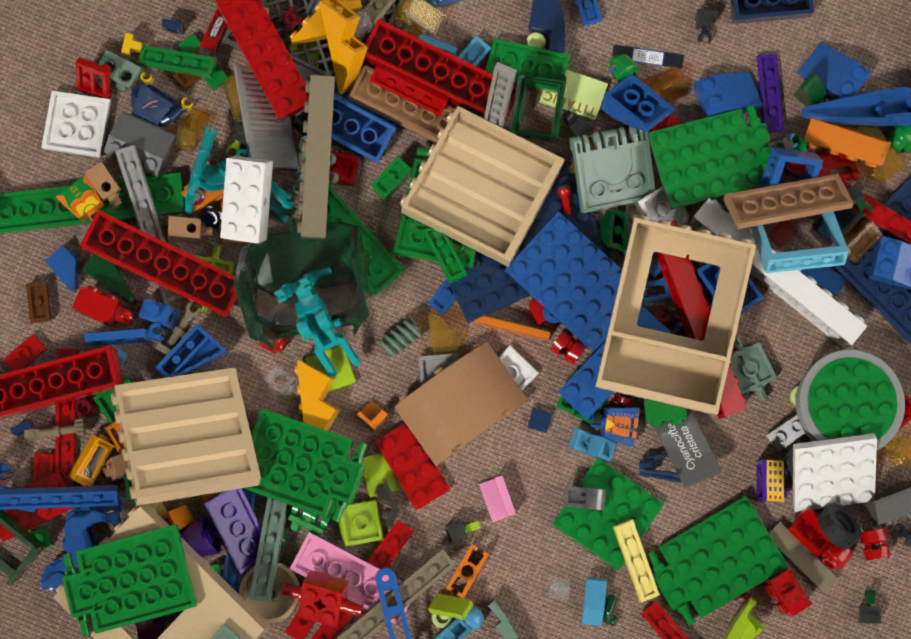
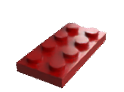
[374,423,451,511]
[0,470,76,542]

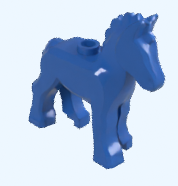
[40,496,123,592]

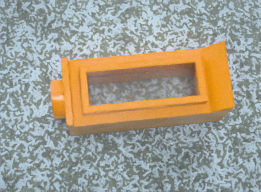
[69,433,115,486]

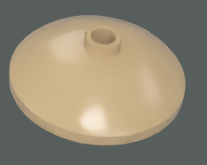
[239,563,300,623]

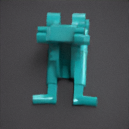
[185,126,294,222]
[274,266,362,378]

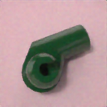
[604,595,618,626]

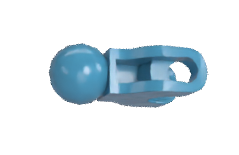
[434,606,484,639]

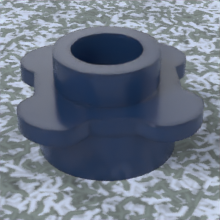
[201,205,222,228]

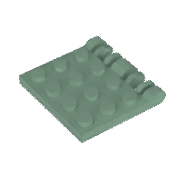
[570,126,655,213]

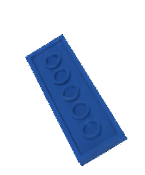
[558,305,670,420]

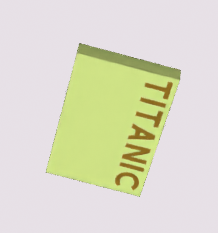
[539,70,608,121]

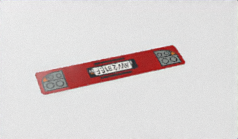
[195,8,227,57]

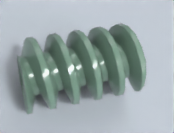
[378,316,422,358]

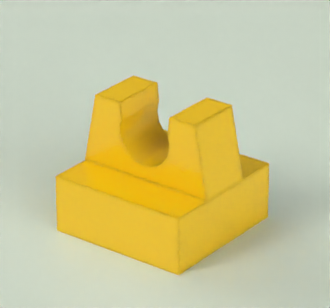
[121,33,142,58]

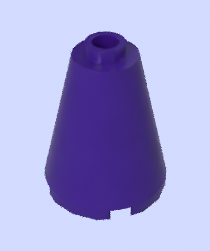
[180,517,222,558]

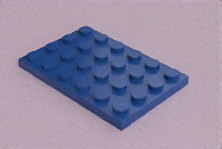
[504,211,647,352]

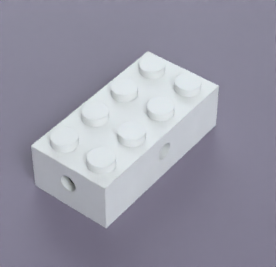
[220,156,273,244]

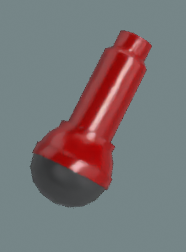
[557,184,571,215]

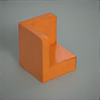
[357,401,389,431]

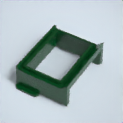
[510,72,567,140]
[0,510,45,586]

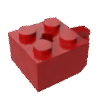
[71,285,134,327]
[764,568,813,617]

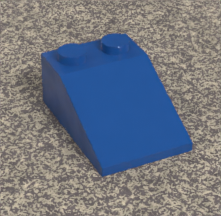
[797,43,872,100]
[693,71,763,118]
[602,74,675,132]
[868,236,911,290]

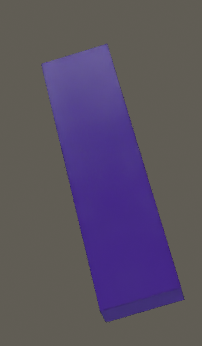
[756,54,784,133]

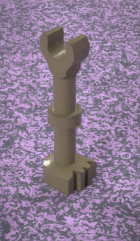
[155,302,201,356]
[24,419,86,440]

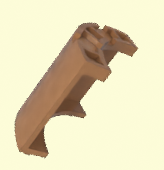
[395,342,529,466]

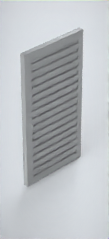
[233,65,299,169]

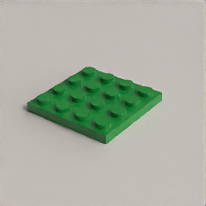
[552,458,664,571]

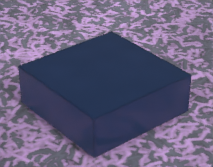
[161,18,185,35]
[527,408,552,433]
[10,420,36,437]

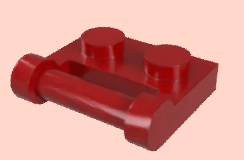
[75,57,112,99]
[814,149,859,181]

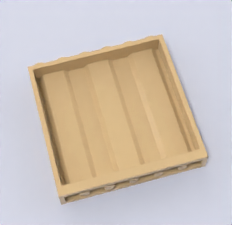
[400,106,565,267]
[111,368,261,506]

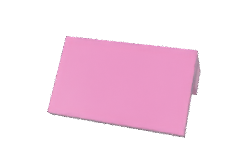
[479,476,516,522]

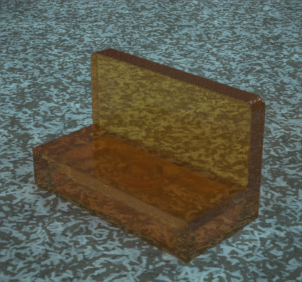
[642,66,689,103]
[843,218,882,262]

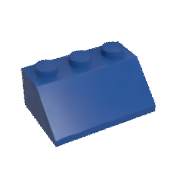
[696,264,764,315]

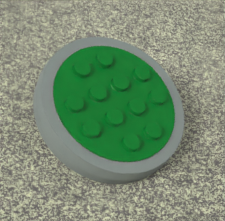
[796,350,905,451]

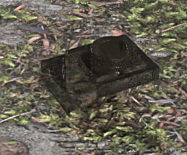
[374,479,399,528]

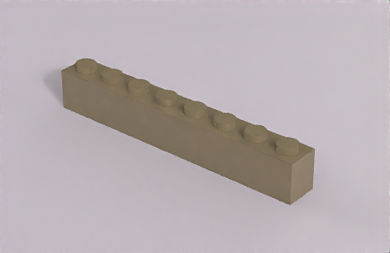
[297,75,335,239]

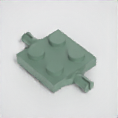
[730,337,777,401]

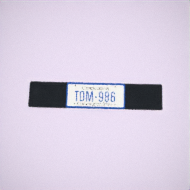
[612,45,684,69]

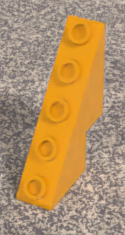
[289,0,362,46]
[319,0,368,95]
[295,360,340,431]

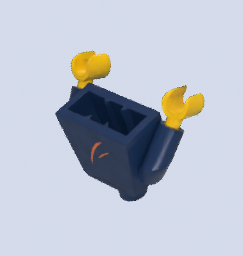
[131,72,193,127]

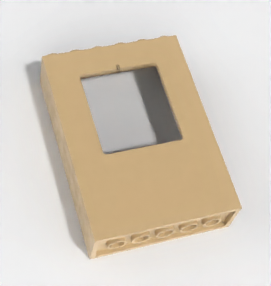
[595,215,756,415]
[53,506,271,639]

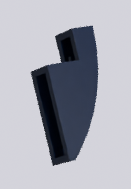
[528,0,566,53]

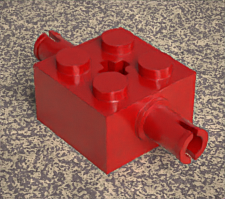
[282,570,364,628]

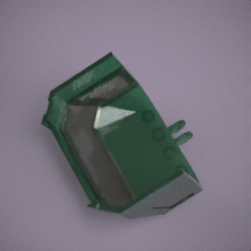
[234,214,370,351]

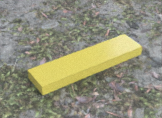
[613,519,660,603]

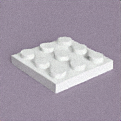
[41,91,111,158]

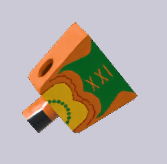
[56,174,105,222]

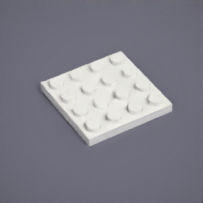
[793,433,877,512]

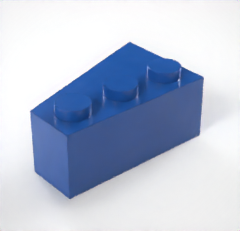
[155,324,229,378]

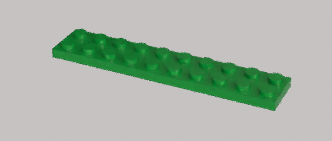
[0,173,185,234]

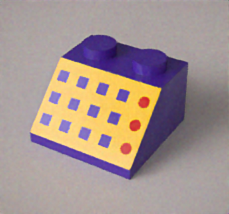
[756,460,787,503]

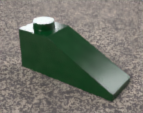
[82,254,138,305]

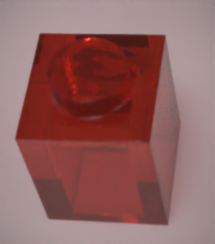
[767,220,798,249]

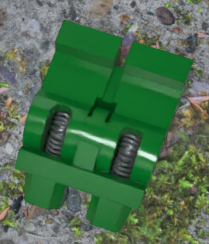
[288,499,336,537]

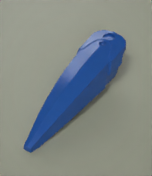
[801,87,911,127]

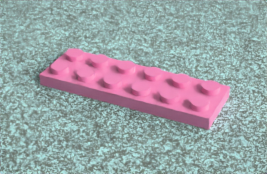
[290,532,410,626]

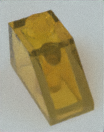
[174,108,211,153]
[428,312,460,355]

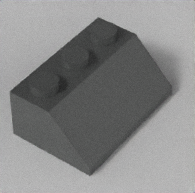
[104,111,177,176]
[865,485,911,528]

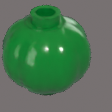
[885,126,911,154]

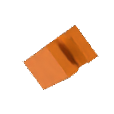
[446,544,489,598]

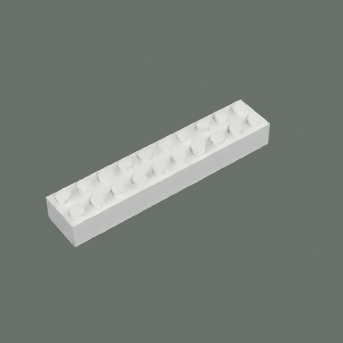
[689,199,867,349]

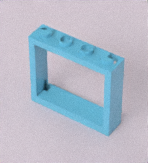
[750,212,849,273]

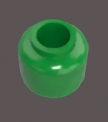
[608,54,638,83]

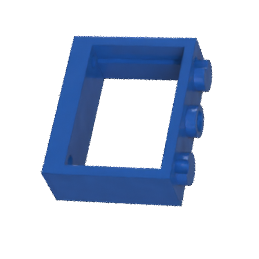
[759,147,823,188]

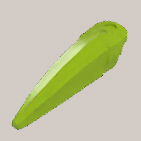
[722,596,765,639]

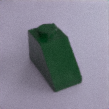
[793,72,828,107]
[600,209,629,251]

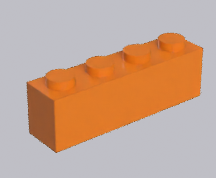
[805,119,891,168]

